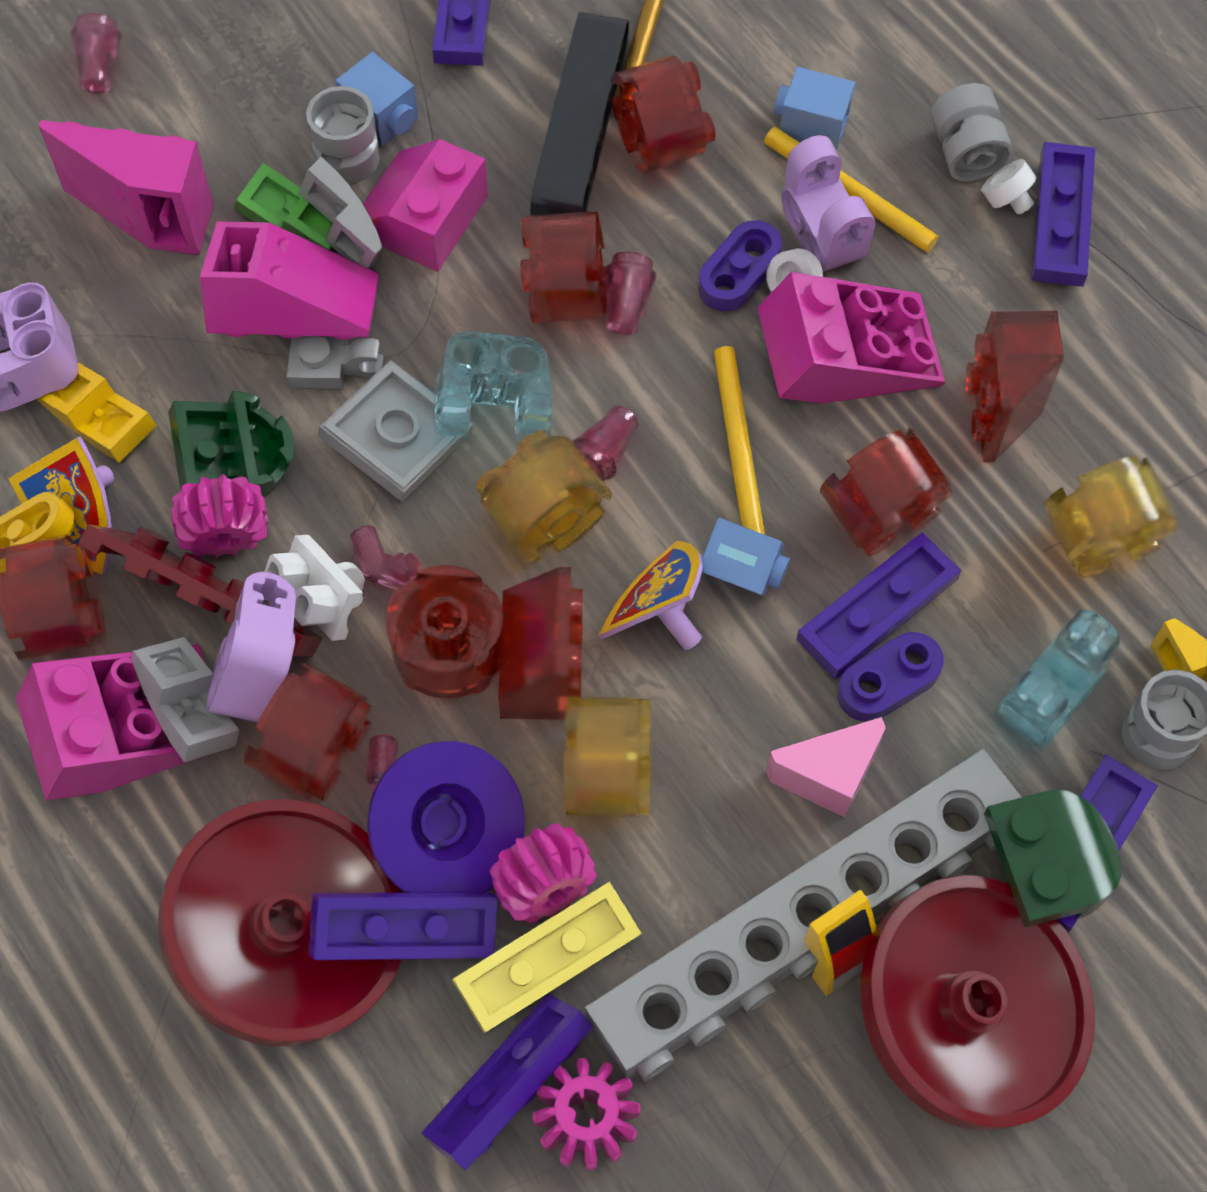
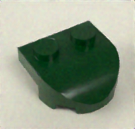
[168,391,294,498]
[984,790,1122,928]

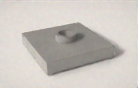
[318,360,474,502]

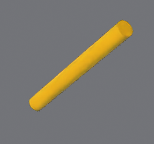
[764,126,939,253]
[714,346,765,535]

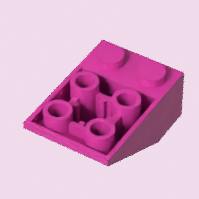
[39,120,214,255]
[200,221,379,340]
[757,272,945,404]
[16,644,205,801]

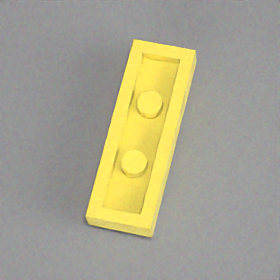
[452,882,642,1033]

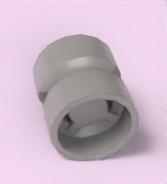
[930,83,1015,182]
[306,86,380,184]
[1121,670,1207,770]

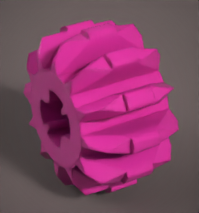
[170,474,268,559]
[489,823,597,923]
[533,1058,641,1171]

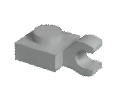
[286,336,384,389]

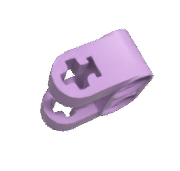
[782,135,875,272]
[0,282,78,412]
[206,572,296,725]

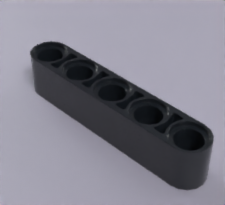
[530,12,629,226]

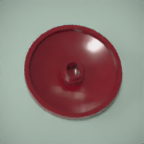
[158,799,403,1047]
[860,875,1095,1130]

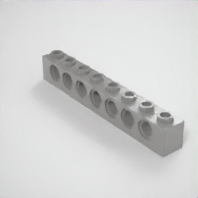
[585,748,1021,1082]

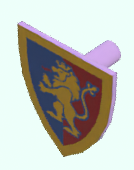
[8,436,114,575]
[598,540,703,650]

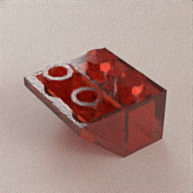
[966,310,1064,463]
[498,567,583,720]

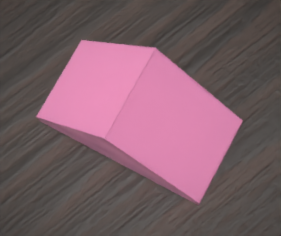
[766,717,886,817]

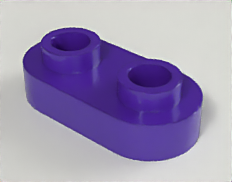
[698,220,782,311]
[837,632,944,722]

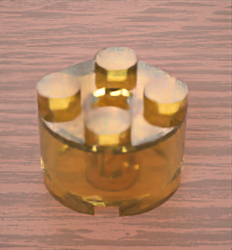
[476,430,612,562]
[1044,456,1178,578]
[564,697,651,817]

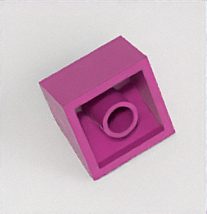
[363,139,488,272]

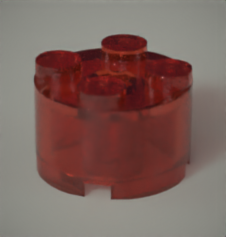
[610,55,716,174]
[520,211,608,323]
[820,428,953,557]
[0,534,105,661]
[386,565,506,698]
[244,662,372,801]

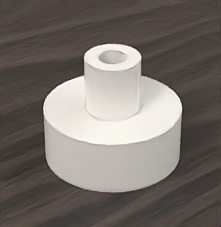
[981,159,1036,215]
[767,248,823,292]

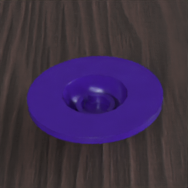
[367,741,525,893]

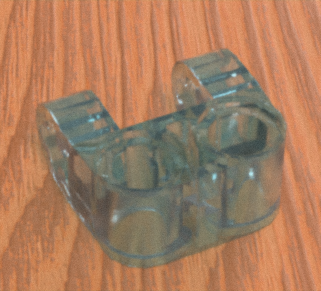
[435,331,552,444]
[995,610,1120,750]

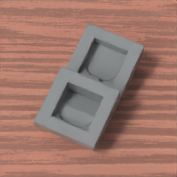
[298,157,382,269]
[131,637,240,762]

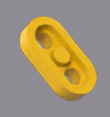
[0,492,74,577]

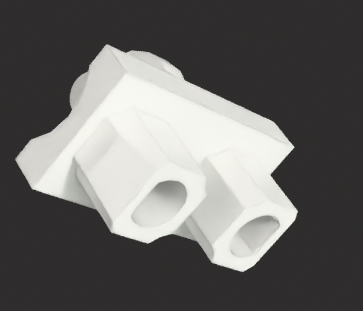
[264,535,365,641]

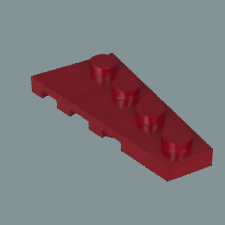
[78,524,323,657]

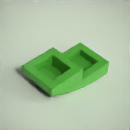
[233,163,333,250]

